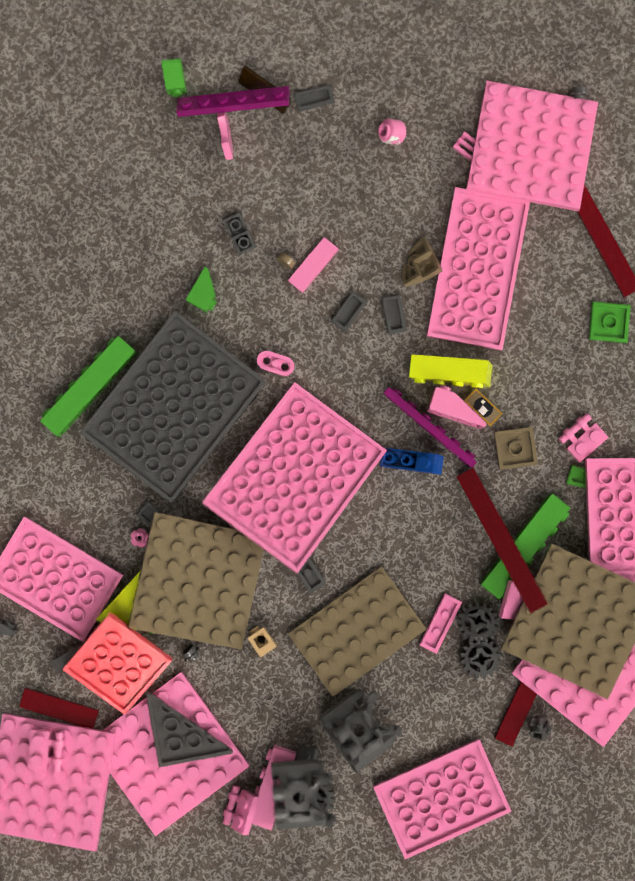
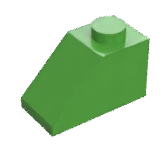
[161,59,187,97]
[186,267,217,313]

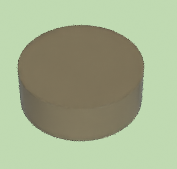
[276,252,295,270]

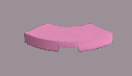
[217,112,233,160]

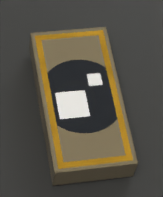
[463,388,504,428]

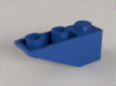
[380,448,444,475]

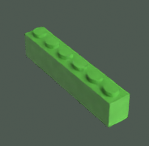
[40,336,137,437]
[479,493,570,600]

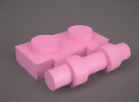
[558,413,608,463]
[28,729,65,773]
[223,785,259,835]

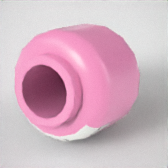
[378,119,406,145]

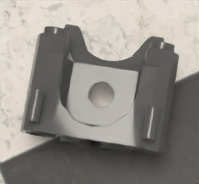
[319,689,402,773]
[271,759,336,830]

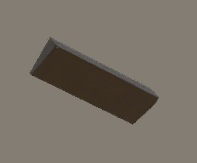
[238,66,291,114]

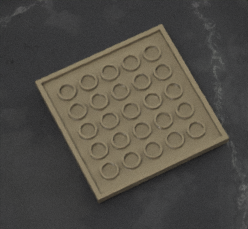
[128,512,264,649]
[501,543,635,699]

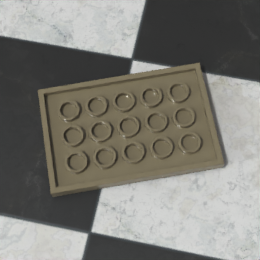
[288,566,426,697]

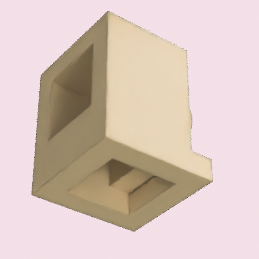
[247,625,277,658]

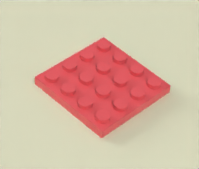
[62,612,172,715]

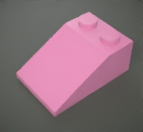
[426,385,486,429]

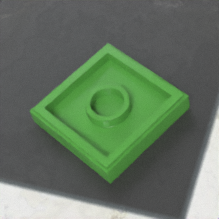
[588,301,631,343]

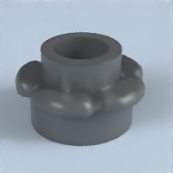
[570,86,589,99]
[182,644,200,662]

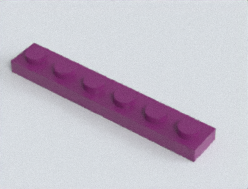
[176,86,290,117]
[383,387,477,468]

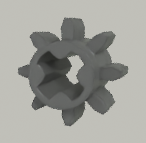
[526,715,552,740]

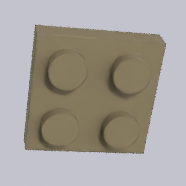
[494,427,538,470]

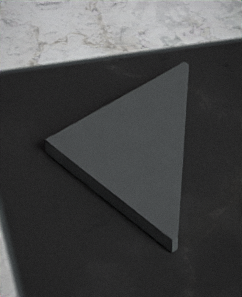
[146,691,233,767]

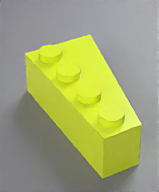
[409,354,492,388]
[96,572,140,631]

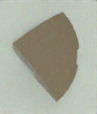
[402,237,443,287]

